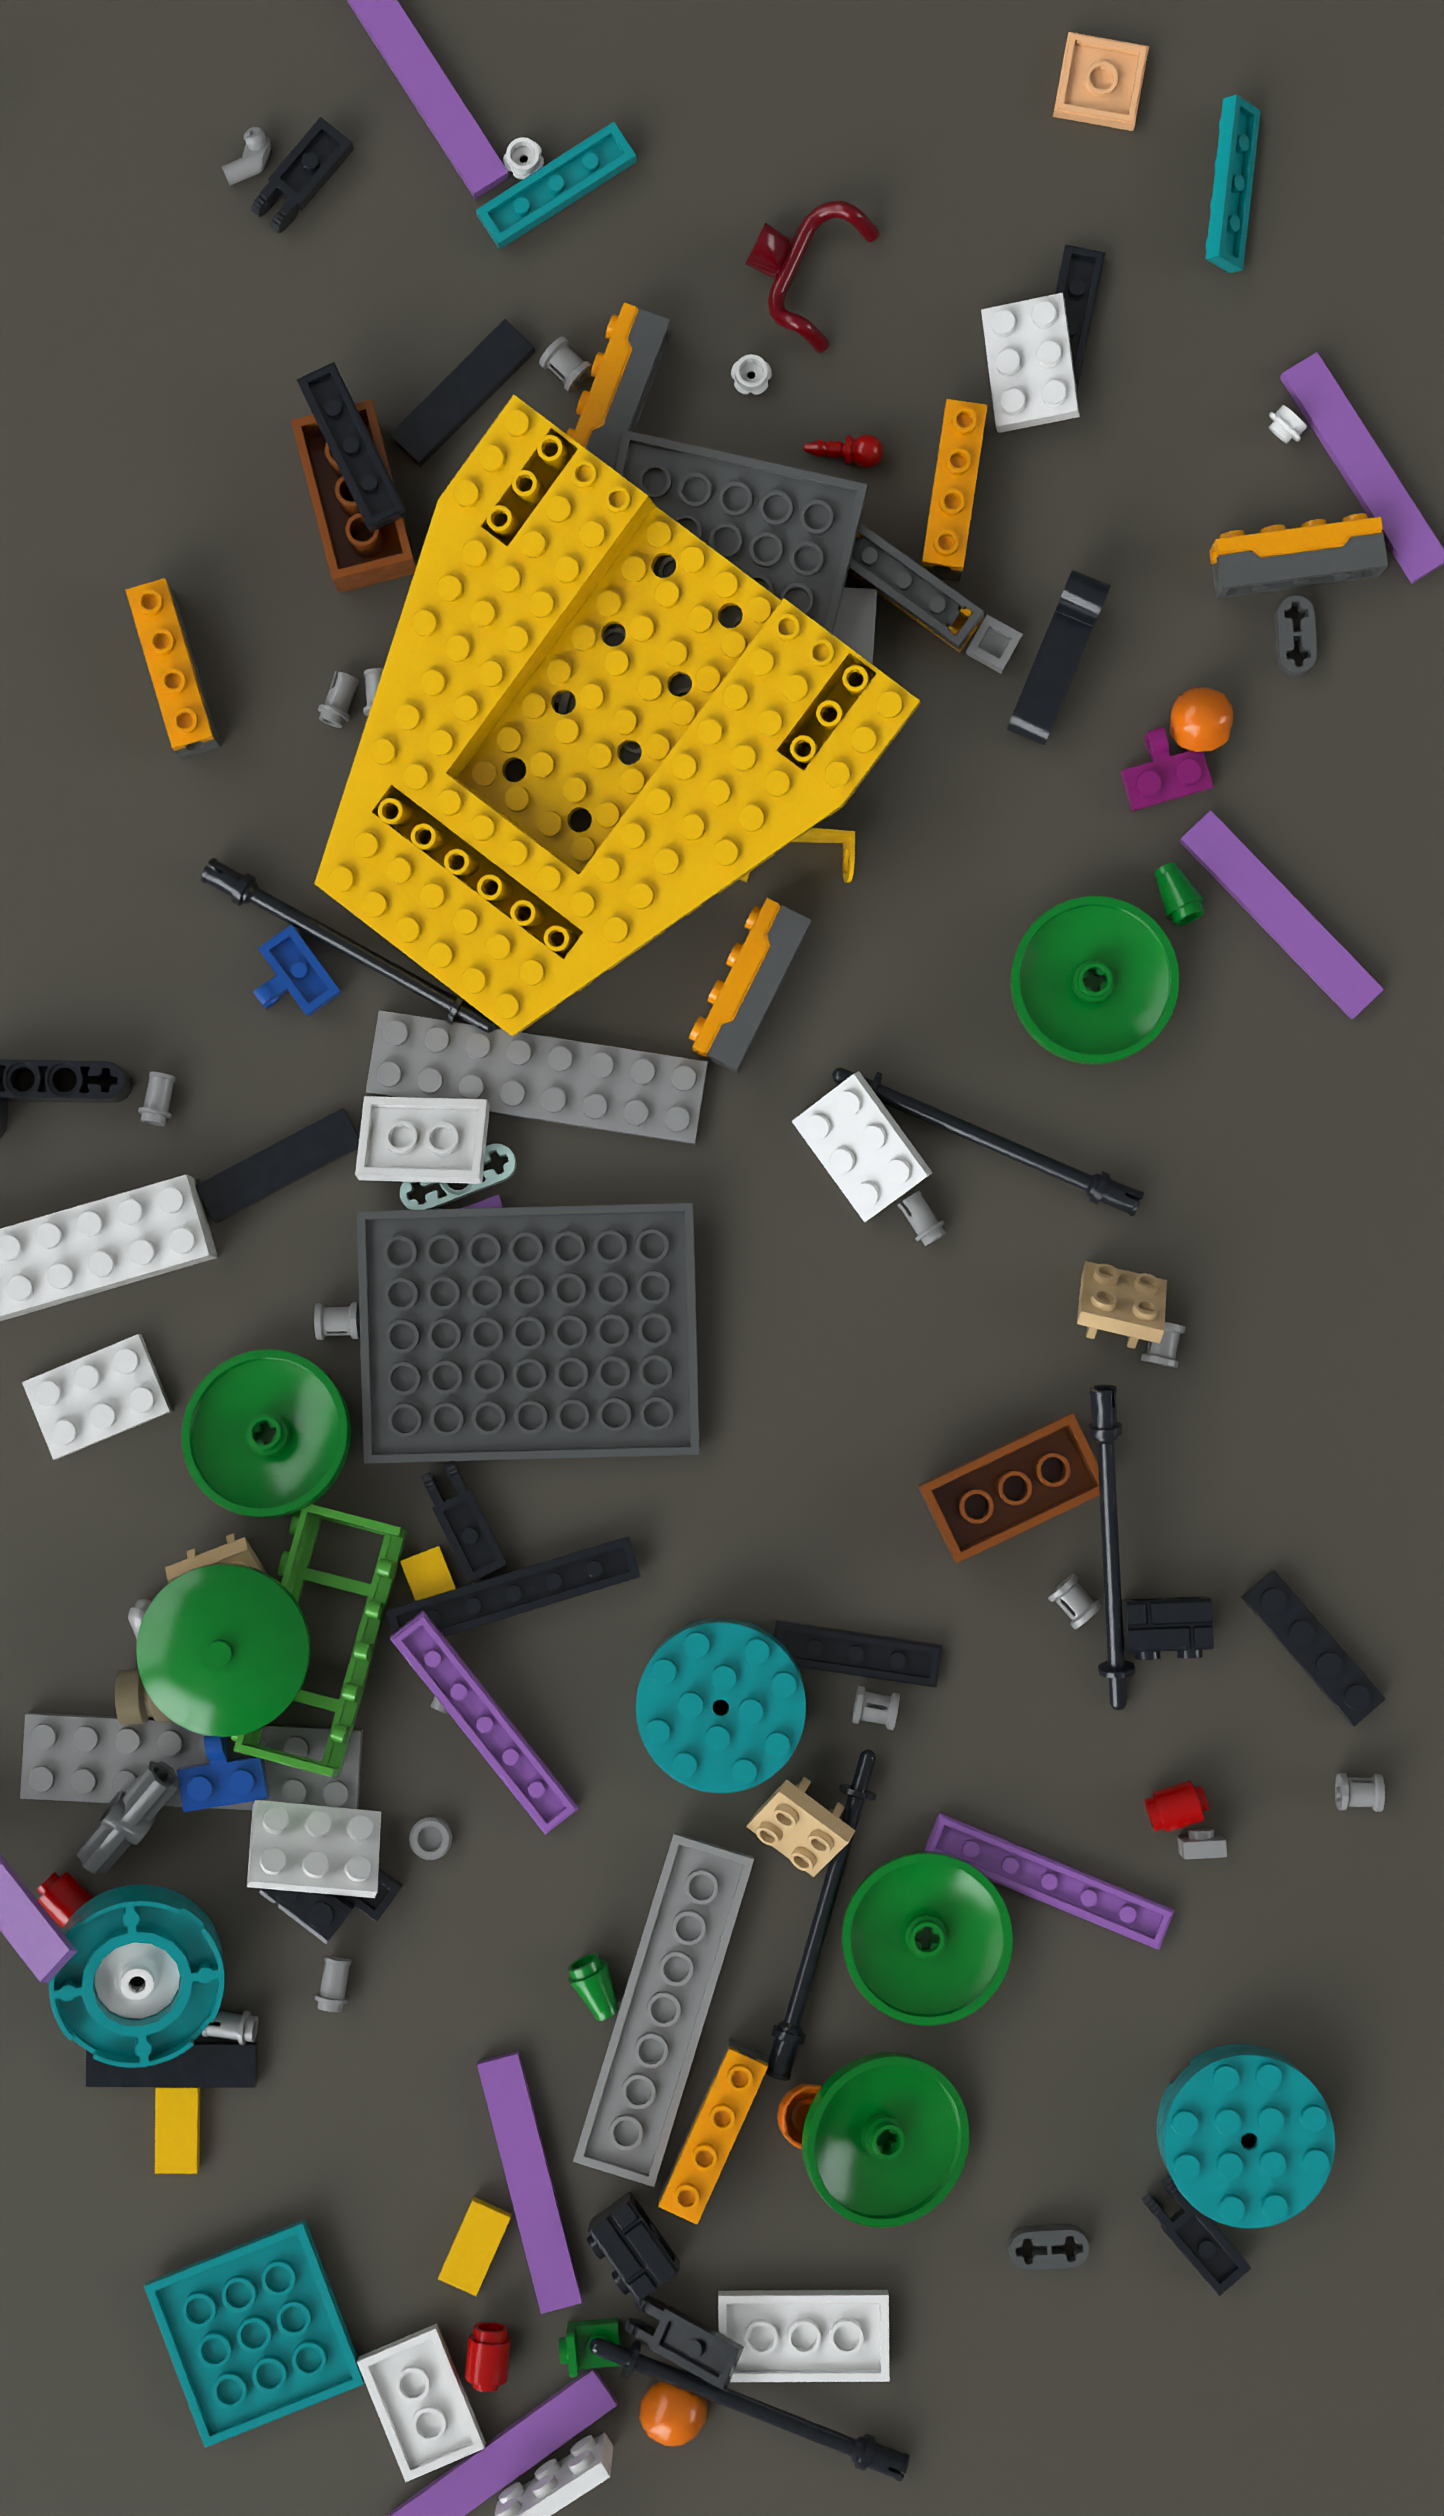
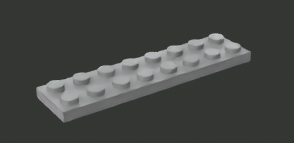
[366,1010,708,1145]
[20,1712,363,1810]
[573,1832,754,2187]

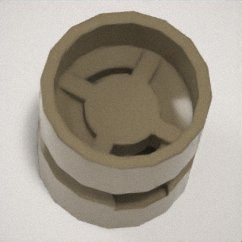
[115,1669,174,1725]

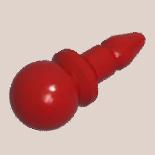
[803,434,883,468]

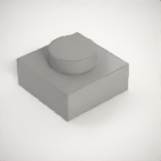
[965,614,1023,674]
[1177,1828,1227,1859]

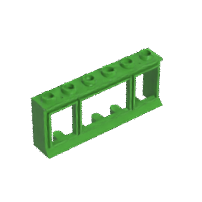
[231,1504,408,1777]

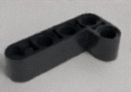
[1006,570,1111,745]
[0,1059,133,1138]

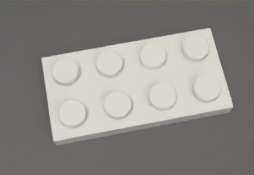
[718,2290,890,2382]

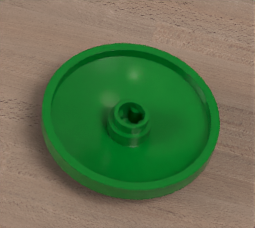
[1010,896,1179,1065]
[181,1349,351,1519]
[136,1563,311,1737]
[842,1851,1013,2026]
[802,2052,969,2228]

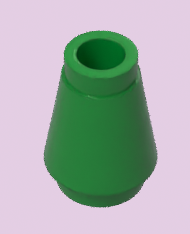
[1154,862,1205,927]
[568,1953,619,2021]

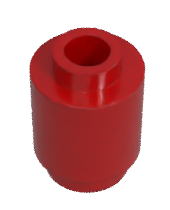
[1143,1780,1210,1833]
[36,1872,94,1928]
[465,2322,511,2392]

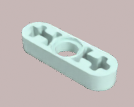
[400,1143,517,1210]

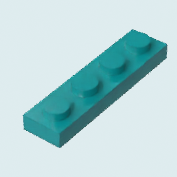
[1205,94,1261,273]
[476,122,637,250]

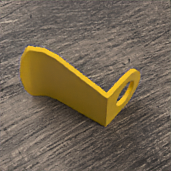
[792,828,855,883]

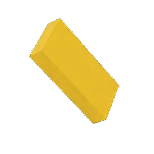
[400,1545,457,1601]
[155,2087,200,2174]
[438,2196,512,2296]

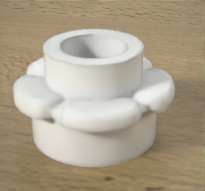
[503,137,544,180]
[731,354,772,395]
[1269,405,1307,444]

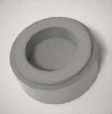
[409,1816,453,1860]

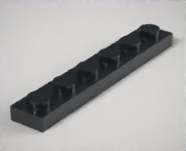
[386,1536,641,1651]

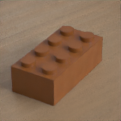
[291,399,417,593]
[917,1413,1100,1563]

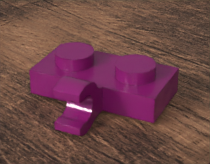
[1120,727,1213,812]

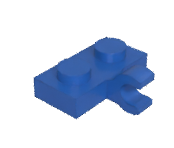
[253,924,342,1017]
[177,1736,270,1812]

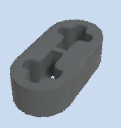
[1274,595,1317,678]
[1007,2224,1090,2271]

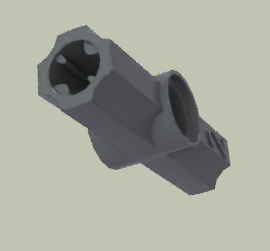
[76,1761,181,1874]

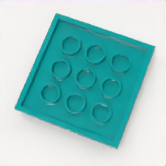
[144,2219,365,2448]

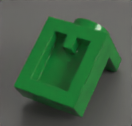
[559,2318,621,2377]

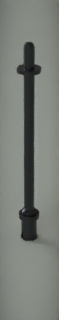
[201,858,497,1033]
[832,1068,1144,1217]
[1088,1384,1135,1710]
[765,1749,877,2081]
[589,2337,910,2482]

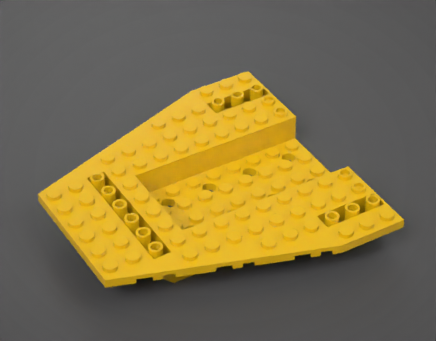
[314,395,921,1036]

